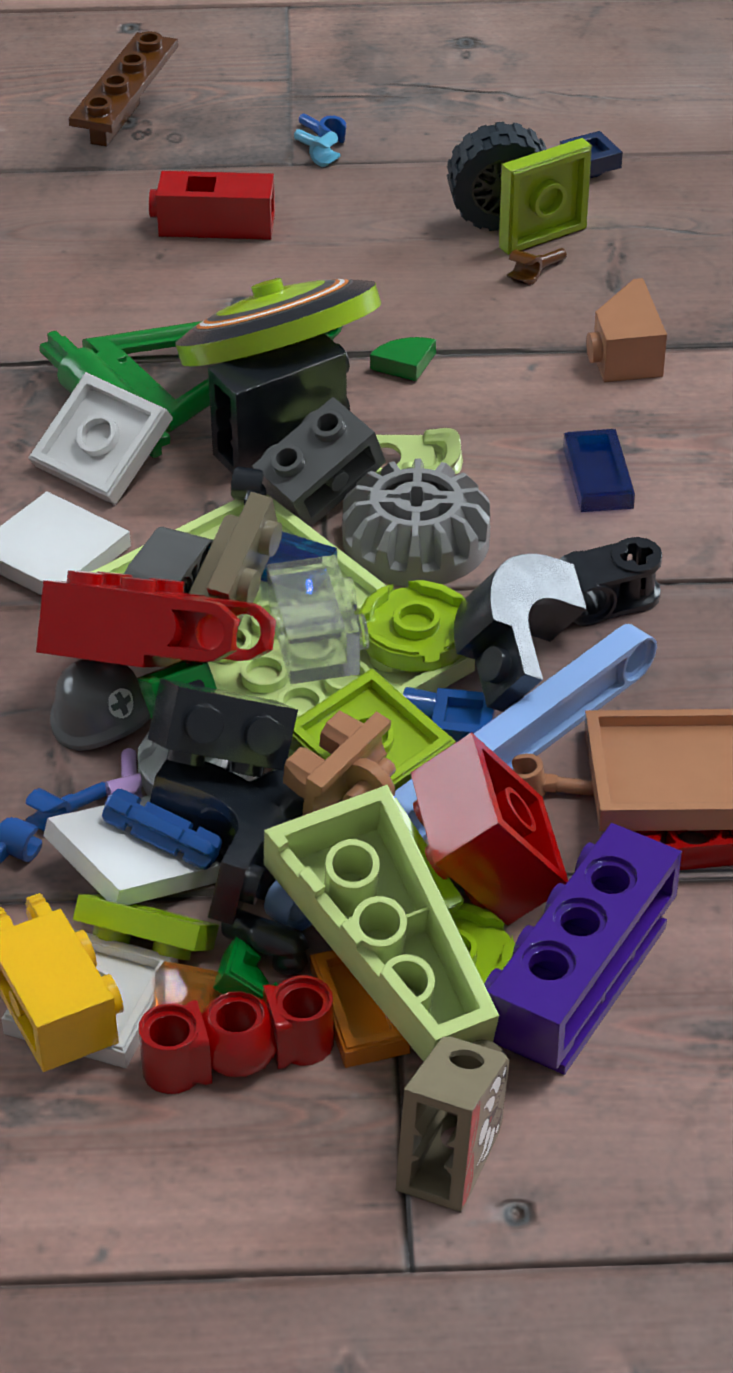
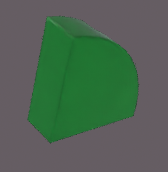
[370,337,436,381]
[213,937,278,999]

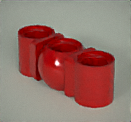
[139,975,334,1094]

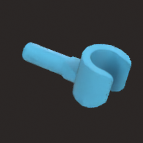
[294,129,341,167]

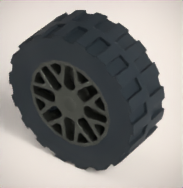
[447,122,547,231]

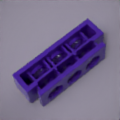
[484,822,682,1075]

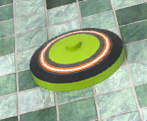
[175,278,381,366]

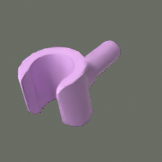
[105,748,143,798]

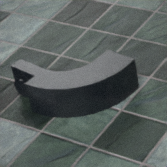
[454,554,587,712]
[149,758,287,925]

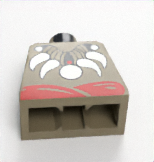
[395,1036,509,1212]

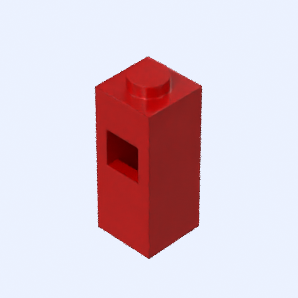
[149,171,275,240]

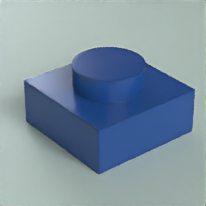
[432,688,496,742]

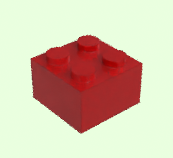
[410,732,568,926]

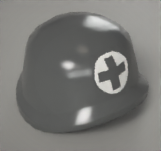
[50,659,151,751]

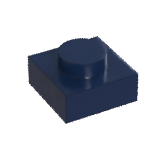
[560,131,623,178]

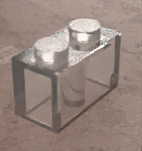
[267,555,369,684]

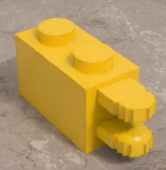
[0,893,124,1072]

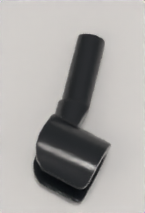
[231,466,267,505]

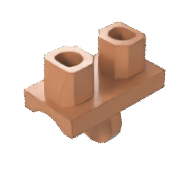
[283,710,396,816]

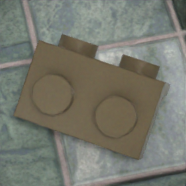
[189,492,282,624]

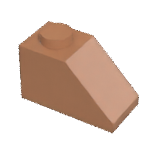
[586,278,667,382]

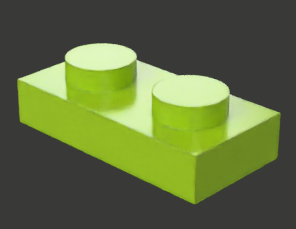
[73,894,219,960]

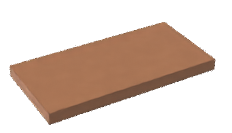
[584,709,733,831]

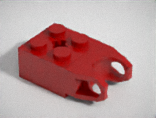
[36,570,276,668]

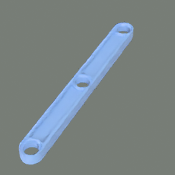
[264,624,657,931]

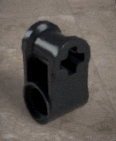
[560,537,663,626]

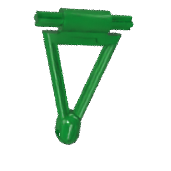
[39,321,343,458]

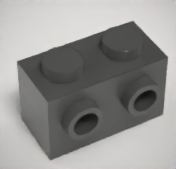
[252,397,386,527]

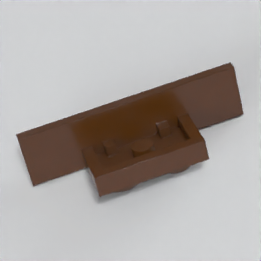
[69,31,178,147]

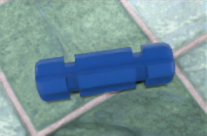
[102,788,222,870]

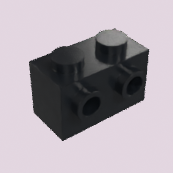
[147,678,298,777]

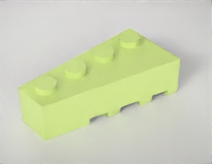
[264,785,499,1062]

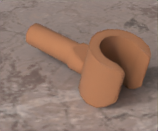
[512,753,594,797]

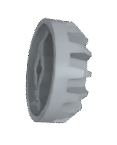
[342,459,490,587]

